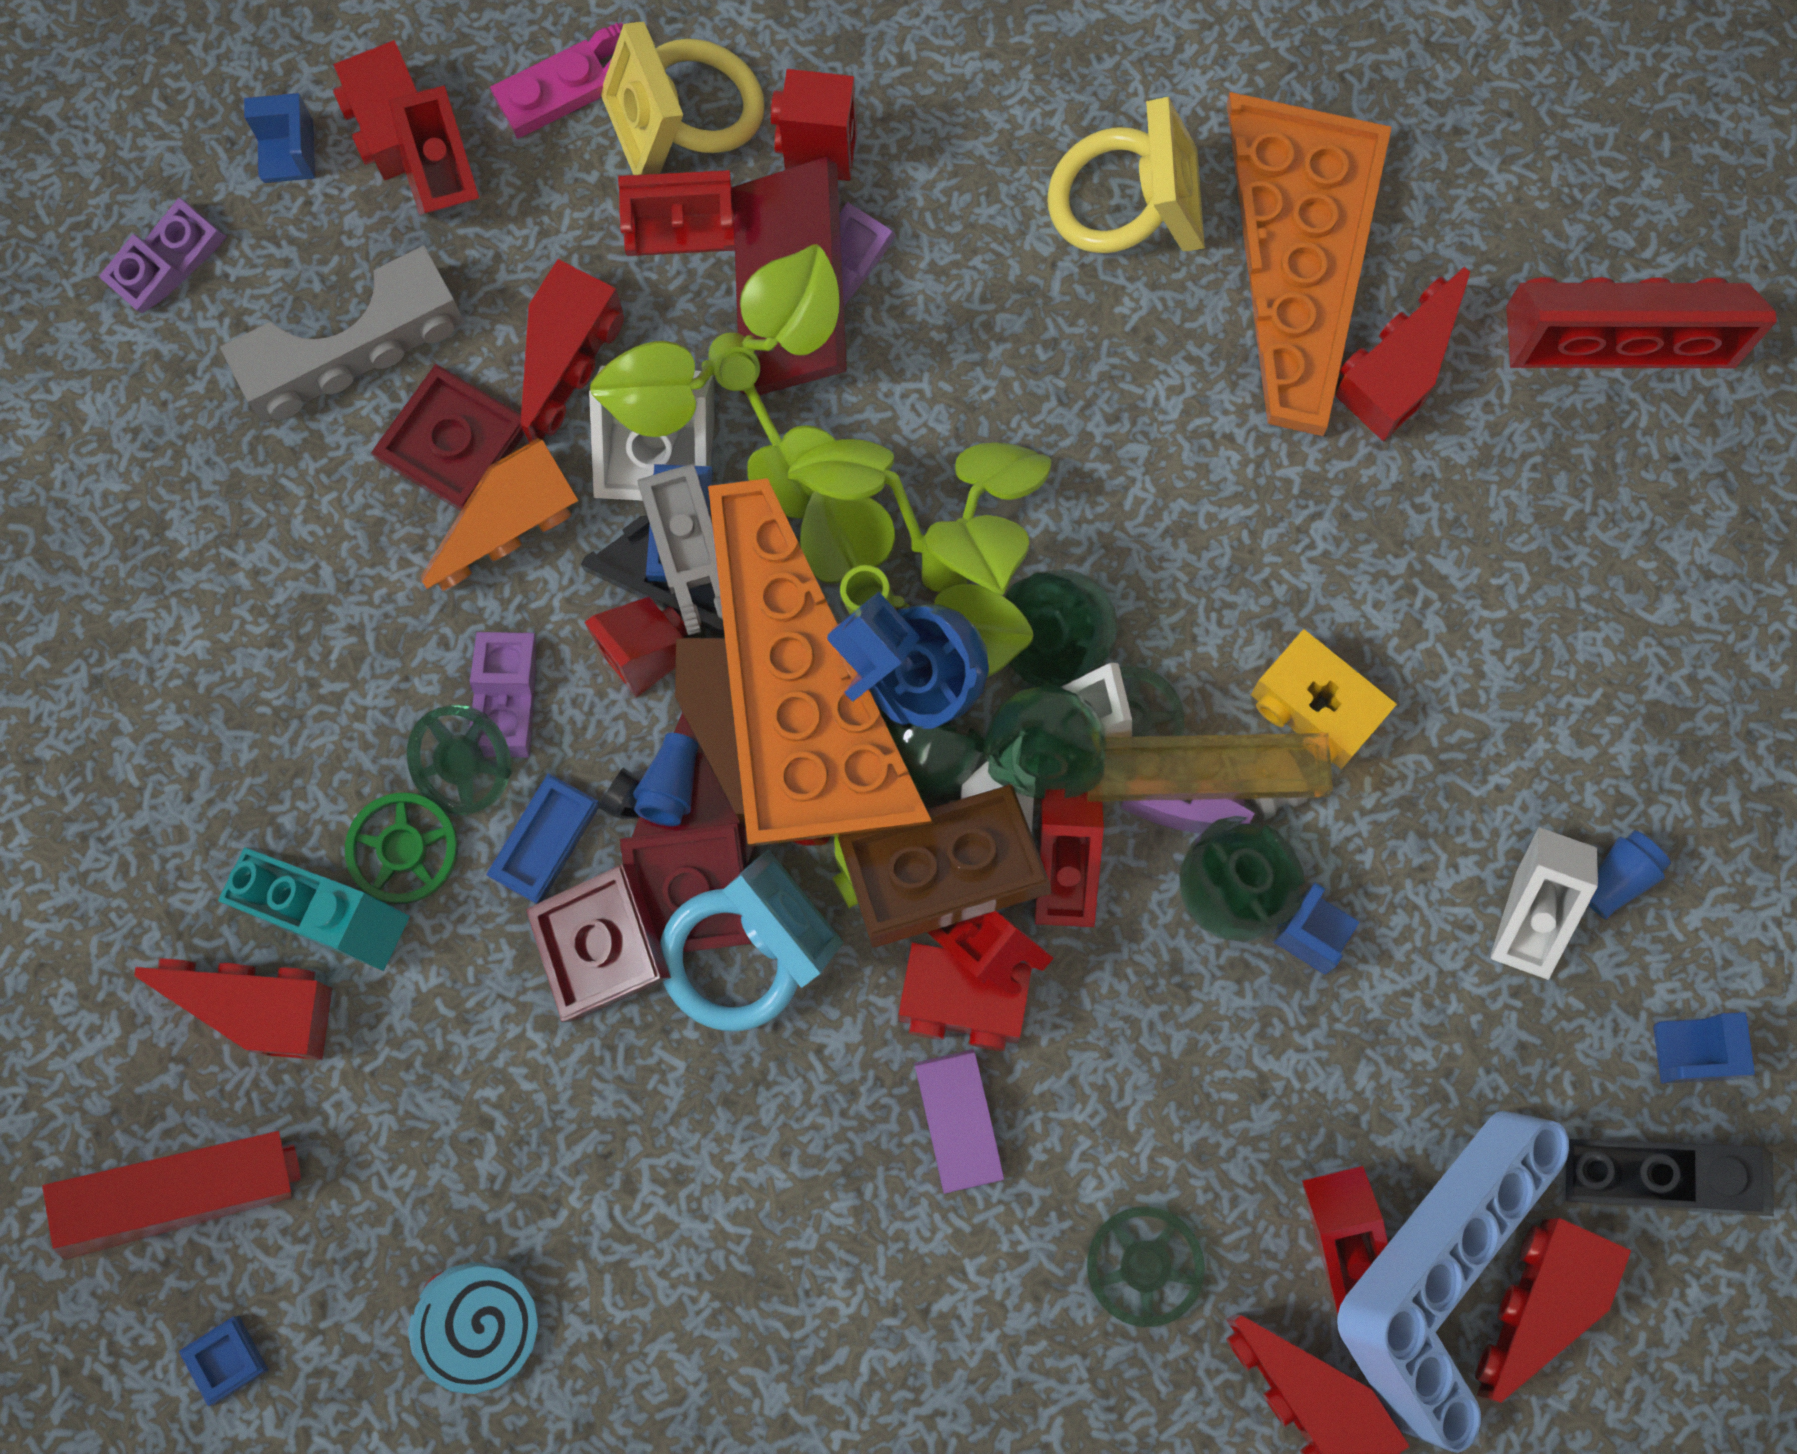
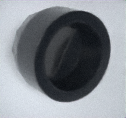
[598,767,641,820]

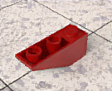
[521,259,624,443]
[1335,266,1470,442]
[134,958,332,1060]
[1475,1218,1631,1403]
[1226,1314,1410,1454]

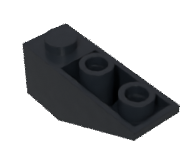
[1566,1139,1774,1217]

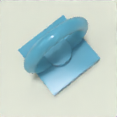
[660,849,844,1031]

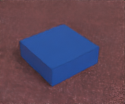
[179,1316,269,1406]

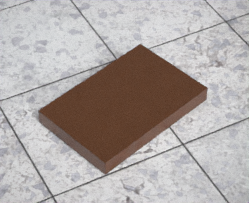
[838,784,1051,949]

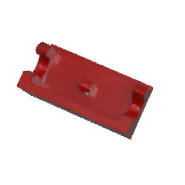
[618,170,735,256]
[927,910,1054,994]

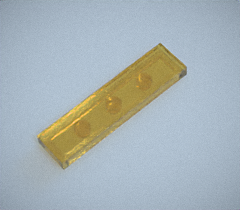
[1085,733,1333,802]

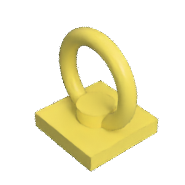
[601,21,765,175]
[1047,97,1205,253]

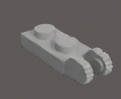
[637,463,723,635]

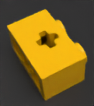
[1251,629,1397,770]

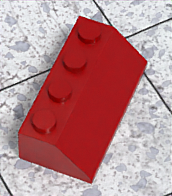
[1506,277,1777,369]

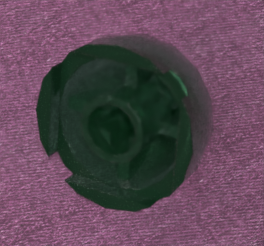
[1004,569,1118,689]
[983,685,1107,799]
[877,706,991,804]
[1179,816,1305,942]

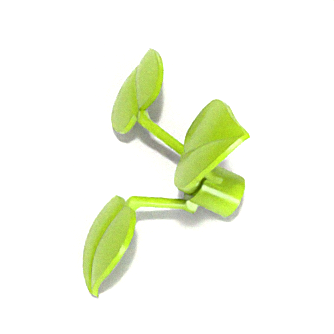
[590,244,839,519]
[788,439,1051,596]
[800,491,1034,677]

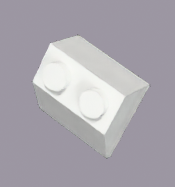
[589,366,715,501]

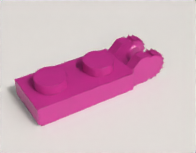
[490,22,623,139]

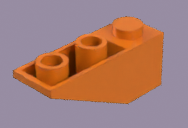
[421,438,578,591]

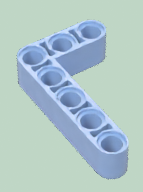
[1337,1110,1569,1453]

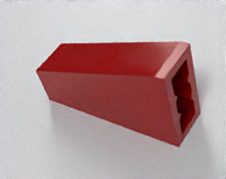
[42,1131,301,1260]

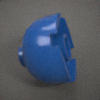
[869,605,989,729]

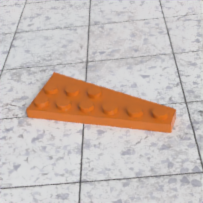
[1227,92,1392,436]
[708,478,933,846]

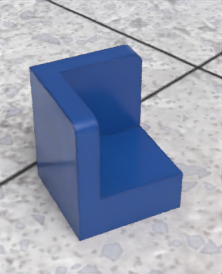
[244,93,315,183]
[827,592,920,702]
[1274,882,1359,975]
[1653,1012,1755,1084]

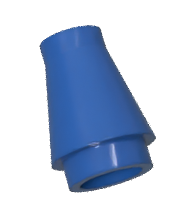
[633,733,699,826]
[1588,830,1671,920]

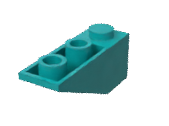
[218,847,410,971]

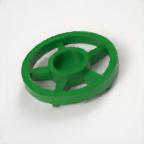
[345,793,458,904]

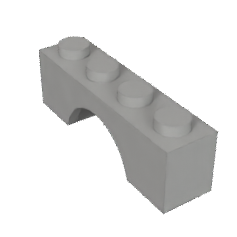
[220,245,464,423]

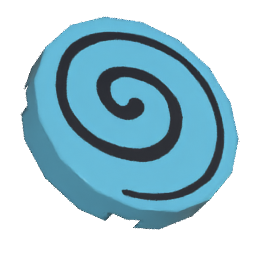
[408,1262,538,1394]

